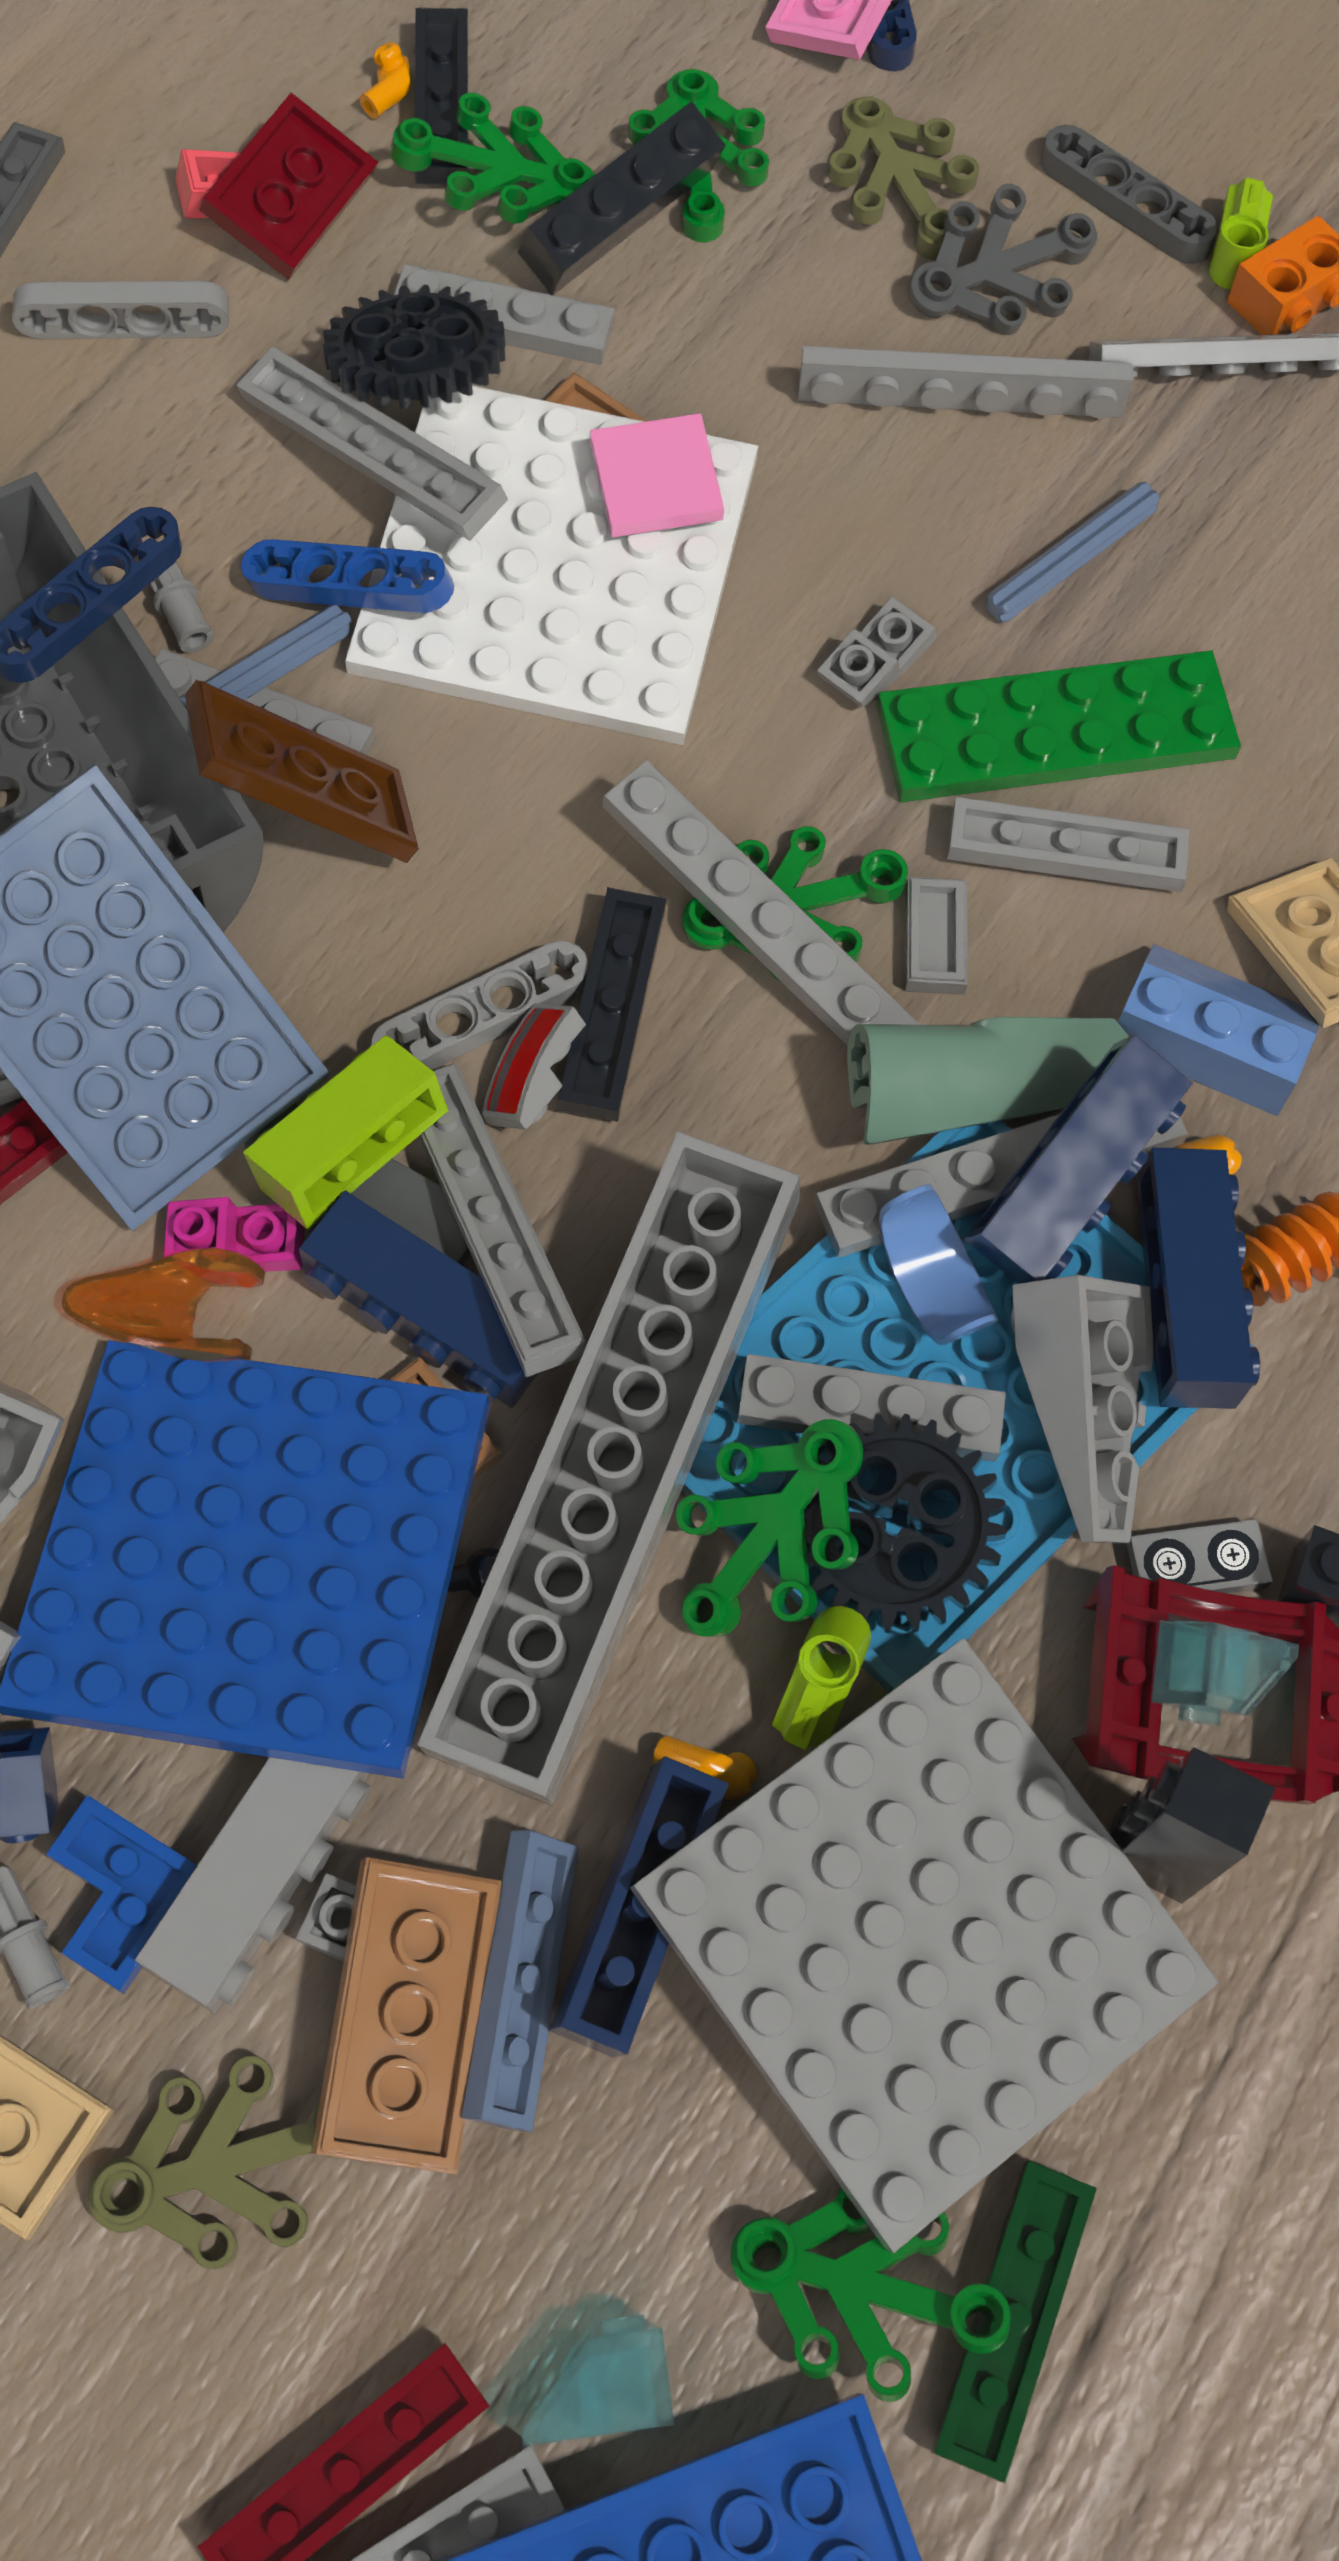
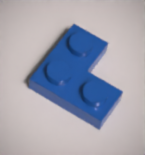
[46,1795,198,1995]

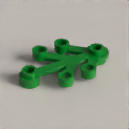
[628,69,769,243]
[390,93,595,224]
[682,826,908,981]
[676,1419,863,1637]
[730,2189,1011,2402]

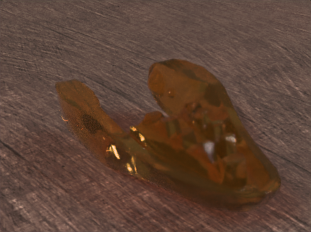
[62,1248,266,1363]

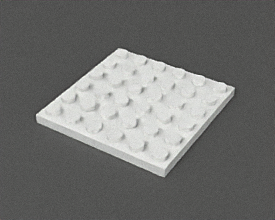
[345,386,758,746]

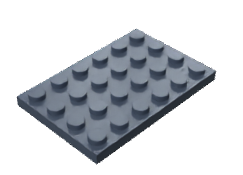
[0,765,331,1231]

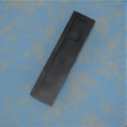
[415,8,469,184]
[558,887,666,1122]

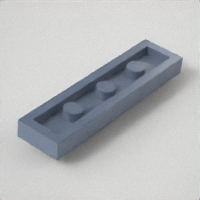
[461,1830,579,2132]

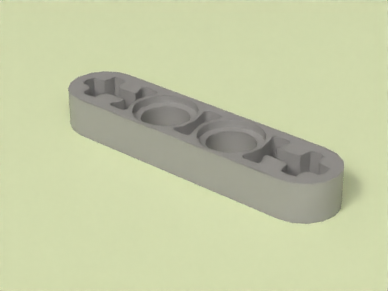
[12,281,229,339]
[371,941,588,1070]

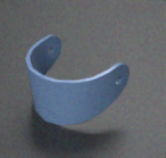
[879,1184,998,1345]

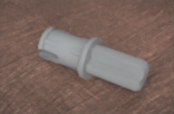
[150,561,214,653]
[0,1866,71,2009]

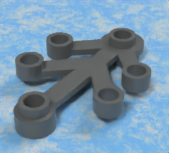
[910,184,1097,335]

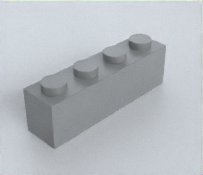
[135,1758,372,2015]

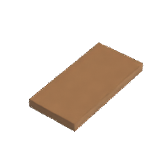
[311,1857,502,2174]

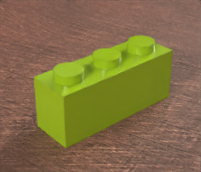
[243,1035,448,1230]

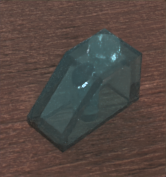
[1152,1621,1299,1726]
[522,2315,674,2446]

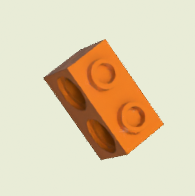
[1227,215,1339,335]

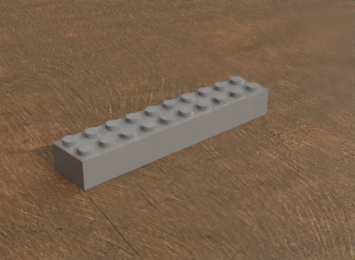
[417,1131,800,1806]

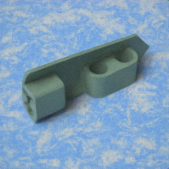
[847,1017,1129,1145]

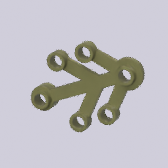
[828,96,979,261]
[88,2056,343,2270]

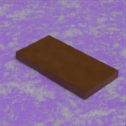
[185,680,419,863]

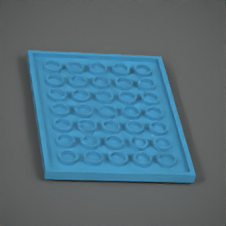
[682,1121,1254,1693]

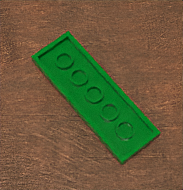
[876,650,1241,803]

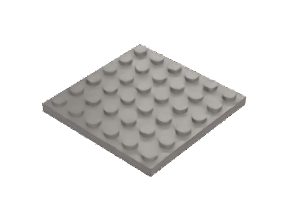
[630,1638,1219,2253]

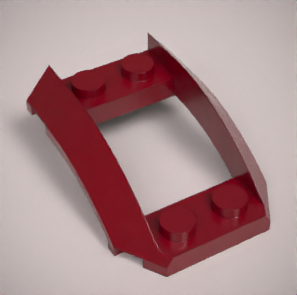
[1072,1565,1339,1805]

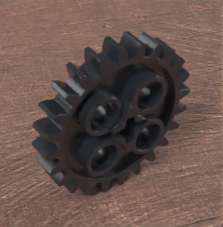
[323,284,506,409]
[804,1414,1007,1634]

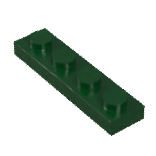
[931,2160,1097,2483]

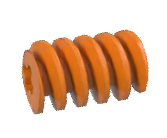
[1241,1191,1339,1307]

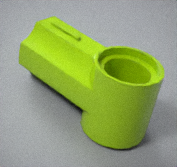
[1209,177,1273,290]
[772,1606,872,1750]

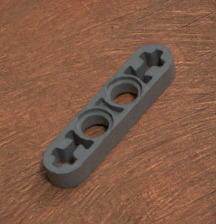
[1041,125,1218,264]

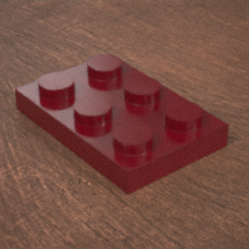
[199,92,379,280]

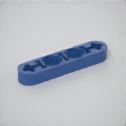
[241,539,454,613]

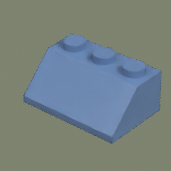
[1118,944,1319,1116]

